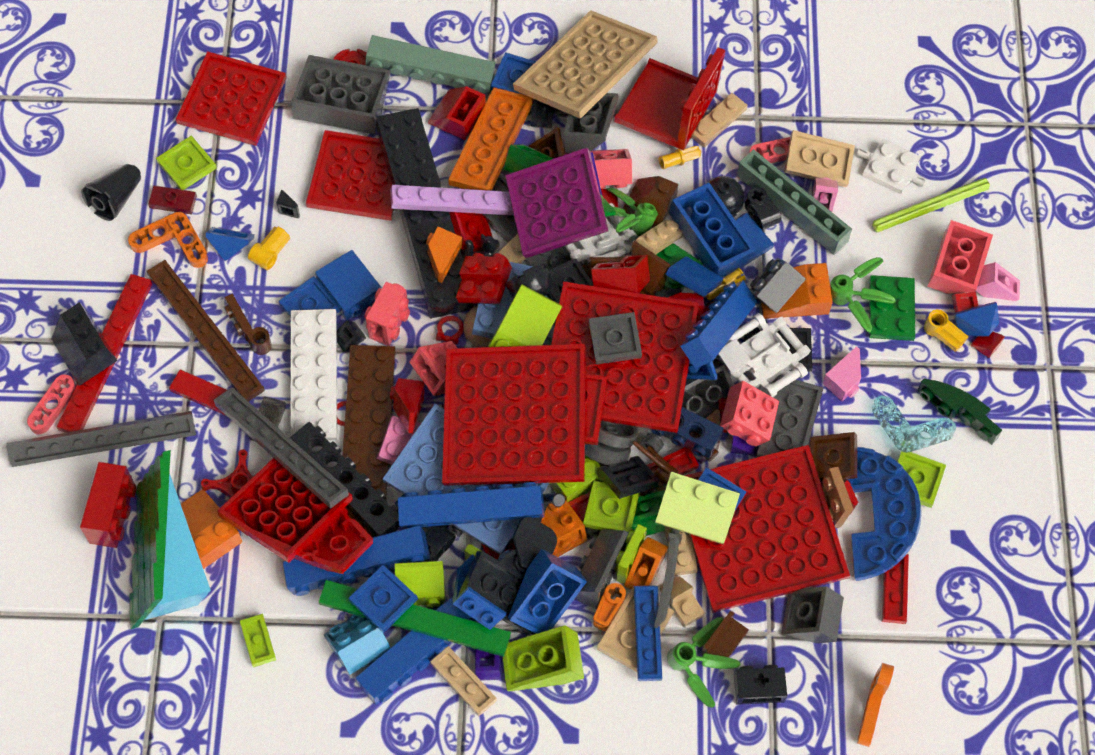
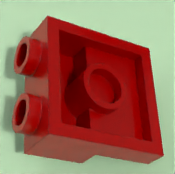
[456,253,512,304]

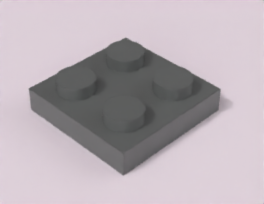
[589,312,642,364]

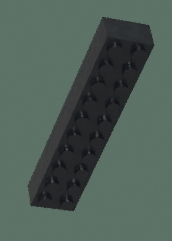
[376,108,474,319]

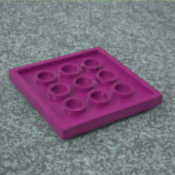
[505,148,609,258]

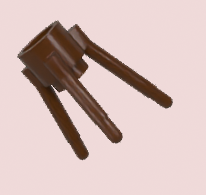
[633,441,679,488]

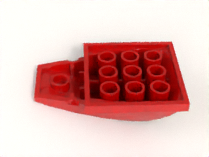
[217,458,373,574]

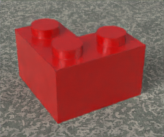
[591,255,650,293]

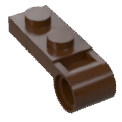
[224,293,272,355]

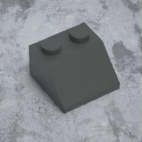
[781,586,844,643]

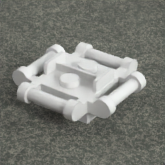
[565,203,637,264]
[718,313,811,397]

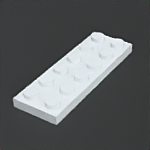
[290,309,337,441]

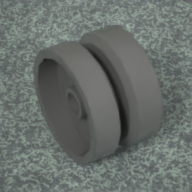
[585,421,638,466]

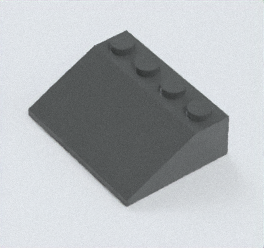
[291,55,391,134]

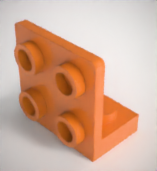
[540,499,588,557]

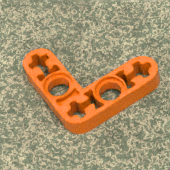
[128,212,208,268]
[857,663,894,747]

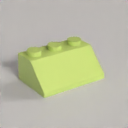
[655,472,740,544]

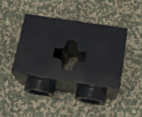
[734,665,788,705]

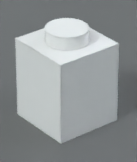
[719,339,754,378]

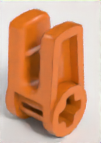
[593,583,626,632]

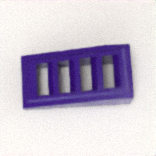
[475,649,500,681]

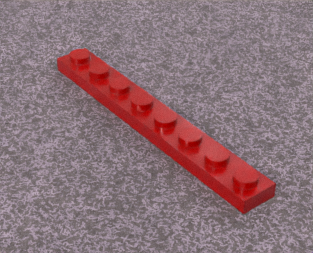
[57,274,153,433]

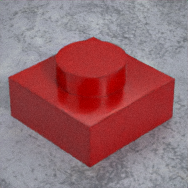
[952,292,978,313]

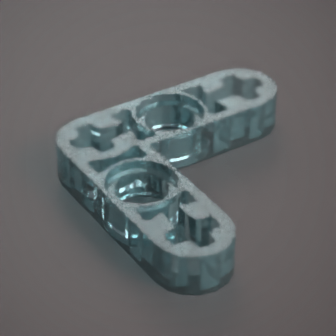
[872,396,956,453]

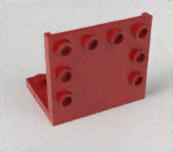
[614,47,726,151]

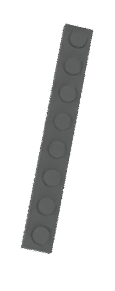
[214,388,349,509]
[6,411,196,467]

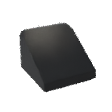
[276,190,300,219]
[337,320,366,352]

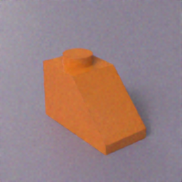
[426,227,462,283]
[624,537,669,590]

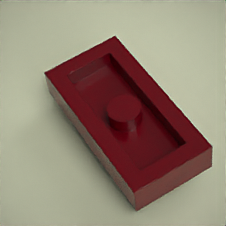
[148,186,197,215]

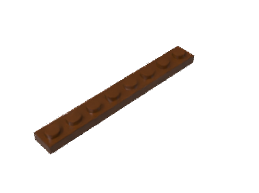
[146,260,265,402]

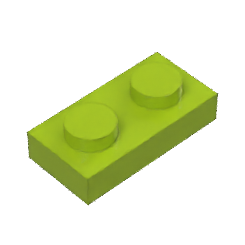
[240,613,276,668]

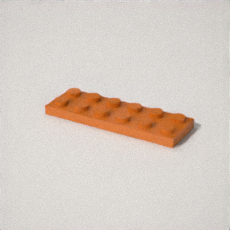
[448,88,534,191]

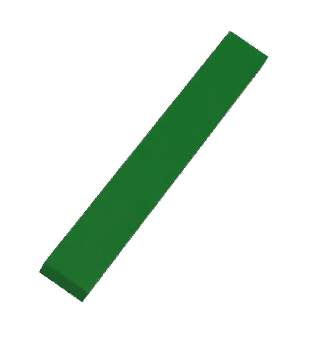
[318,580,511,657]

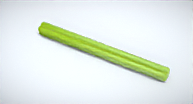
[872,178,990,232]

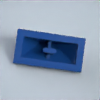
[206,227,255,261]
[954,302,999,336]

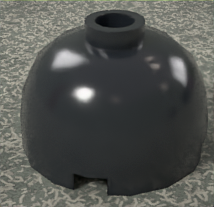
[706,176,744,218]
[505,264,552,298]

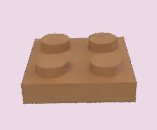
[821,467,853,529]

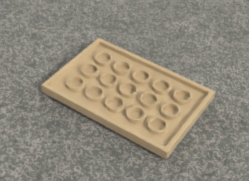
[513,10,658,119]

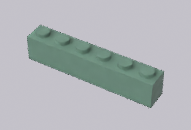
[366,35,496,94]
[737,149,852,255]

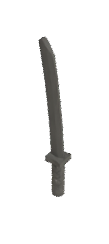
[654,528,682,628]

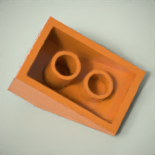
[761,263,833,319]
[181,490,242,569]

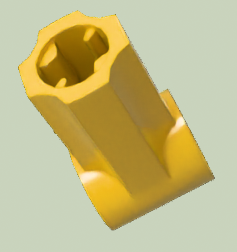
[248,226,290,270]
[924,309,969,352]

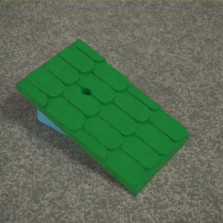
[129,450,211,630]

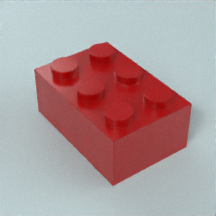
[80,462,136,548]

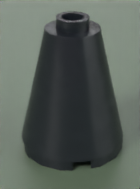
[81,164,141,221]

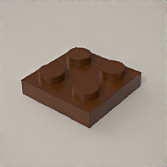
[810,432,857,482]

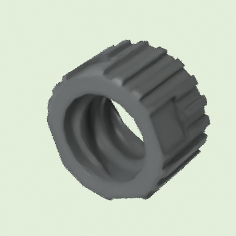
[641,433,664,453]

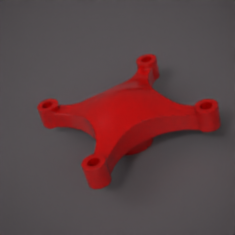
[201,449,253,499]

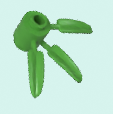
[606,188,658,236]
[831,257,896,332]
[667,617,741,708]

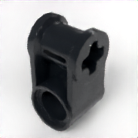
[745,187,781,231]
[424,526,456,562]

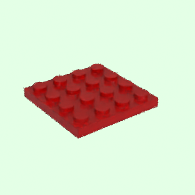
[176,51,287,146]
[306,130,394,221]

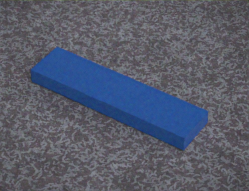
[634,586,662,681]

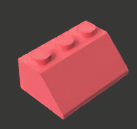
[564,149,632,189]
[927,220,993,294]

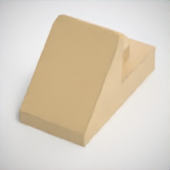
[659,576,705,628]

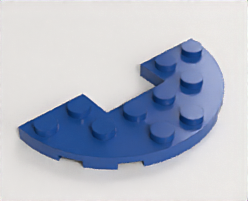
[847,447,922,581]

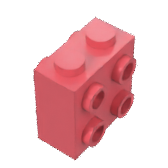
[364,282,410,346]
[409,341,457,396]
[720,381,779,447]

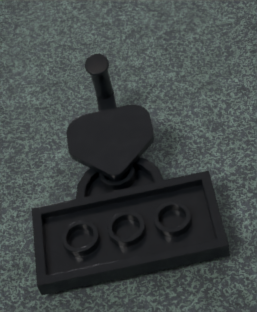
[458,493,565,636]

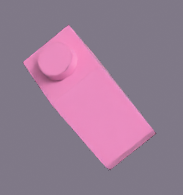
[812,178,838,212]
[976,262,1020,301]
[823,346,861,401]

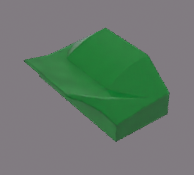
[632,490,665,536]

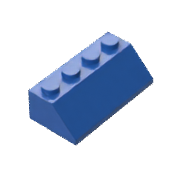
[669,183,756,277]

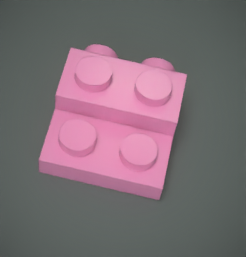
[376,415,421,465]

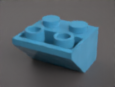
[324,614,391,675]

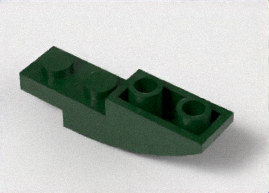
[917,378,1002,445]

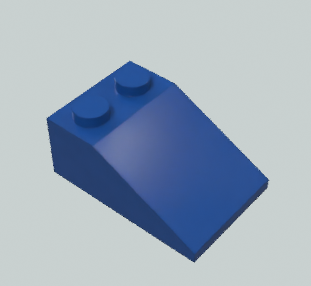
[508,549,587,634]

